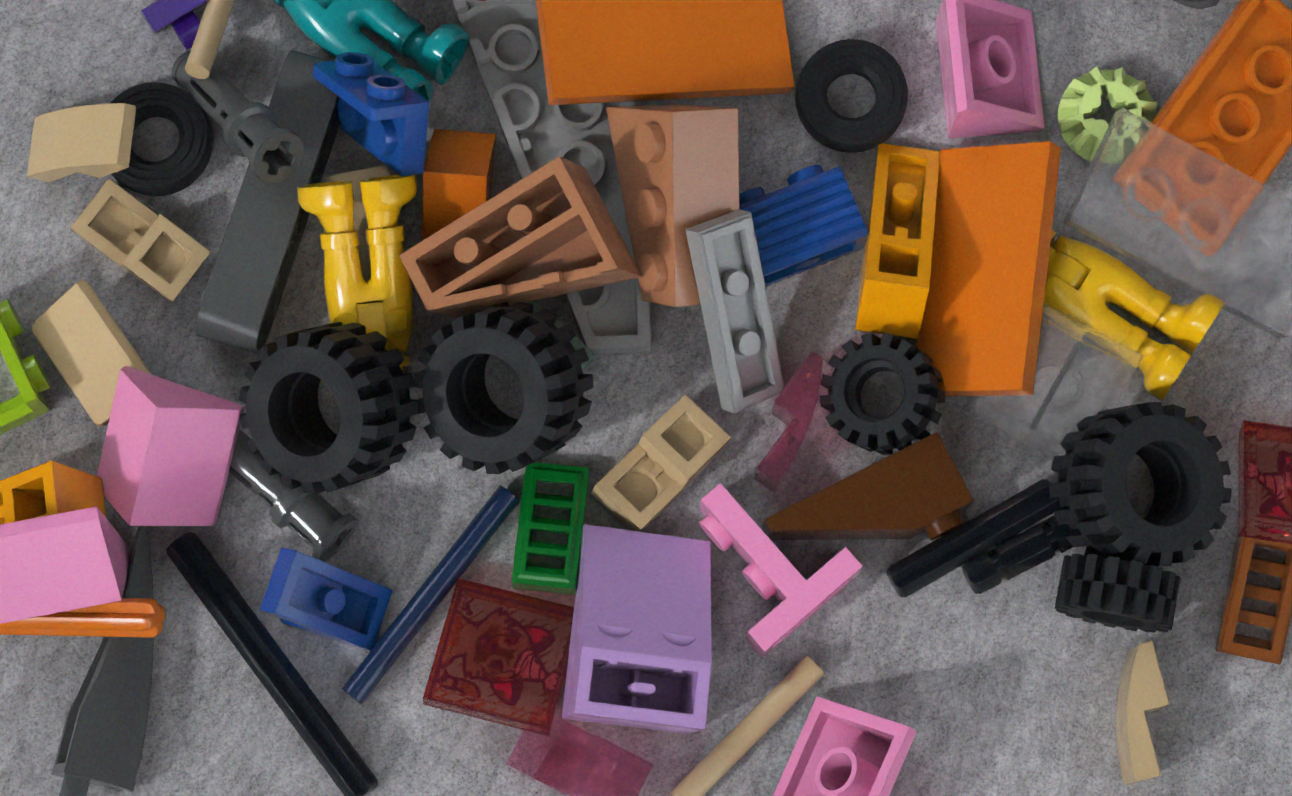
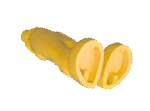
[297,175,418,374]
[1043,230,1225,401]

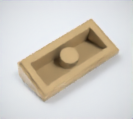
[31,280,152,426]

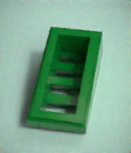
[511,462,590,595]

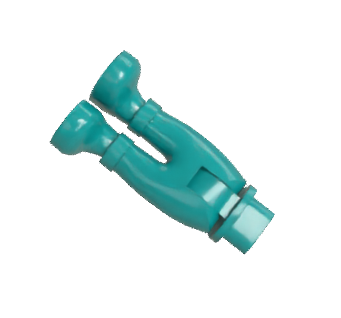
[274,0,470,102]

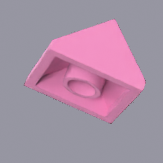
[936,0,1045,139]
[97,366,245,526]
[0,506,130,624]
[773,696,917,796]

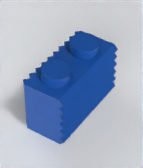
[739,165,869,287]

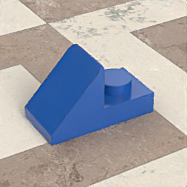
[260,548,393,651]

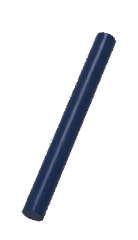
[341,485,520,705]

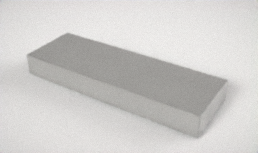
[685,209,786,413]

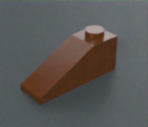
[762,432,974,540]

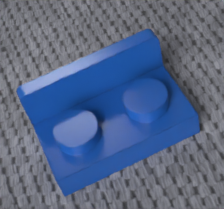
[313,52,429,177]

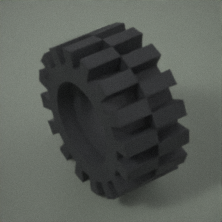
[820,333,945,455]
[1054,554,1181,633]

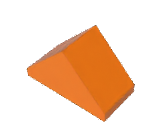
[422,129,496,241]

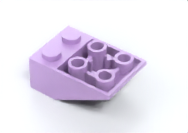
[562,524,712,734]

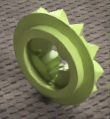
[1057,66,1158,165]

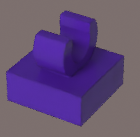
[141,0,208,50]

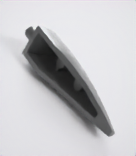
[51,526,154,796]

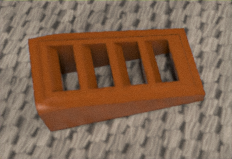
[1215,521,1292,665]

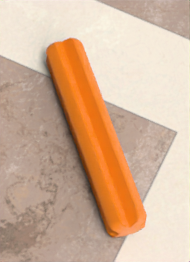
[0,598,166,638]

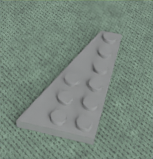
[452,0,651,354]

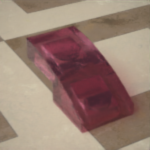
[754,351,823,494]
[506,706,654,796]

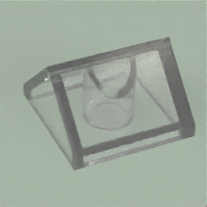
[969,302,1144,457]

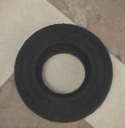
[795,39,908,153]
[110,82,213,196]

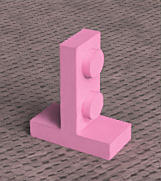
[699,483,863,658]

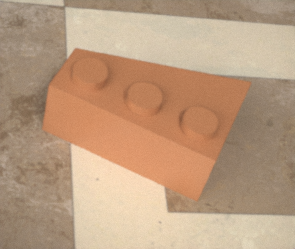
[606,103,739,307]
[399,156,642,318]

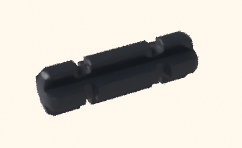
[962,517,1073,594]

